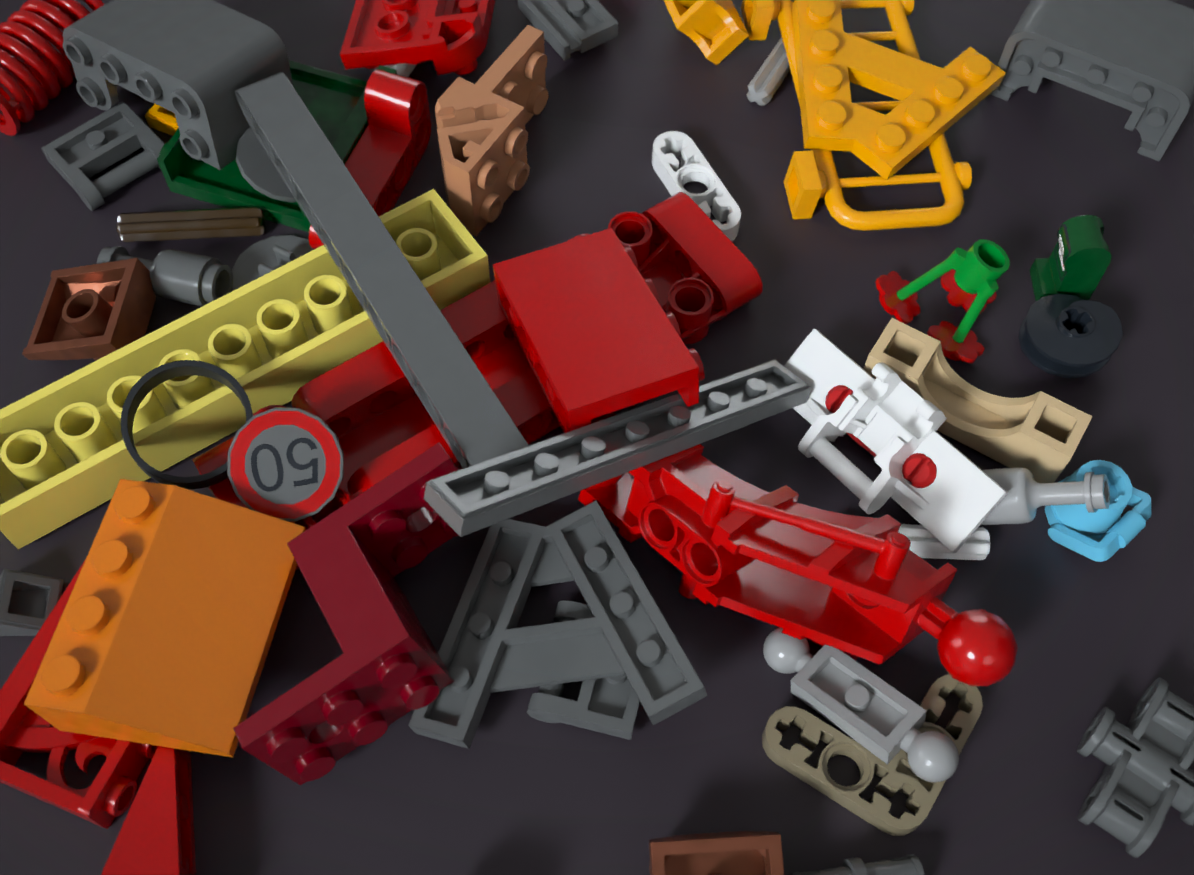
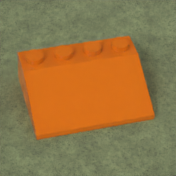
[24,479,306,758]

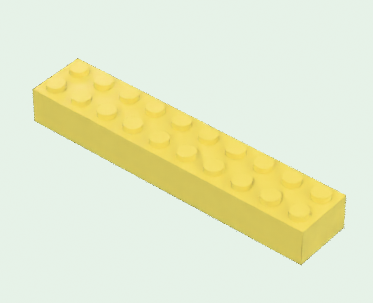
[0,189,490,550]

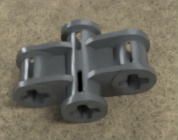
[1076,677,1194,858]

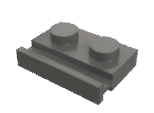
[518,0,618,61]

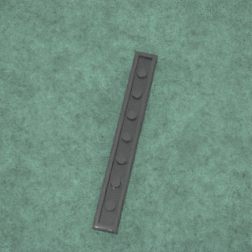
[424,360,812,537]

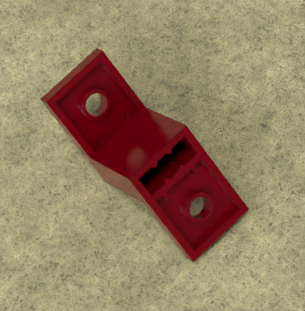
[233,442,459,786]

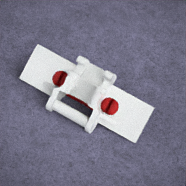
[784,329,1008,553]

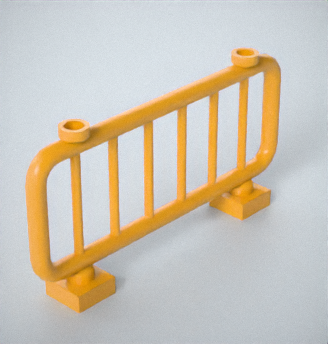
[741,0,972,231]

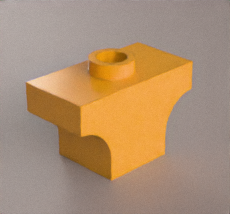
[664,0,749,65]

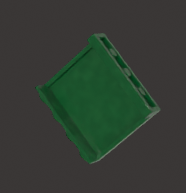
[157,60,397,232]

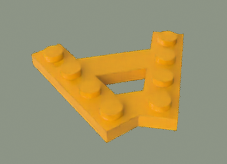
[792,0,1006,180]

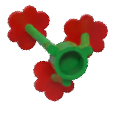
[876,239,1010,363]

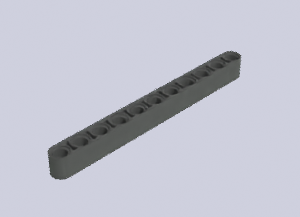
[235,72,529,469]

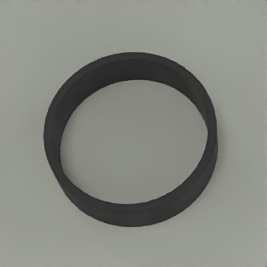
[121,360,253,489]

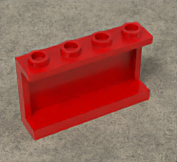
[492,228,705,433]

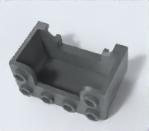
[63,0,293,170]
[990,0,1194,161]

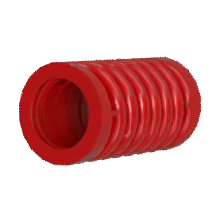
[0,0,104,136]

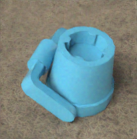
[1045,460,1152,562]

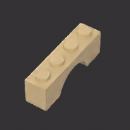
[863,318,1093,483]

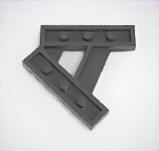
[408,500,707,749]

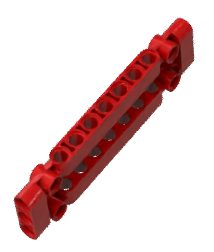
[192,192,763,570]

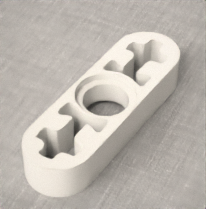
[652,131,741,242]

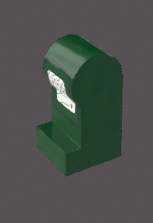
[1029,215,1112,301]

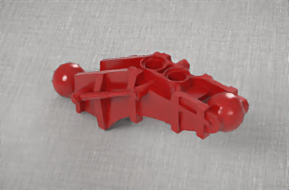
[578,412,1018,687]

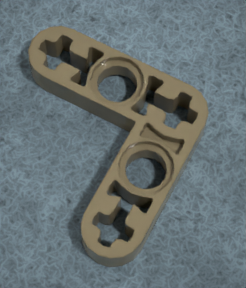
[762,674,983,836]

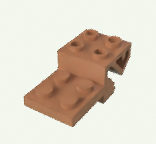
[435,25,548,236]

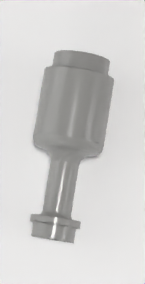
[981,467,1110,525]

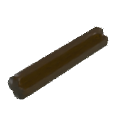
[116,207,266,242]

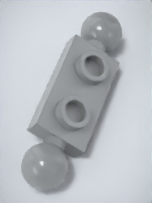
[763,628,959,782]

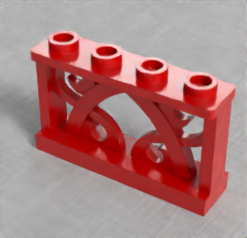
[0,557,158,829]

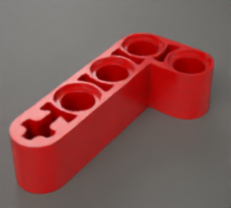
[308,69,432,249]

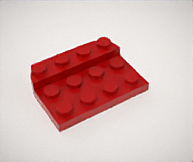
[340,0,496,75]

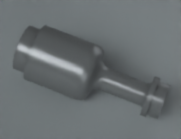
[97,246,233,306]

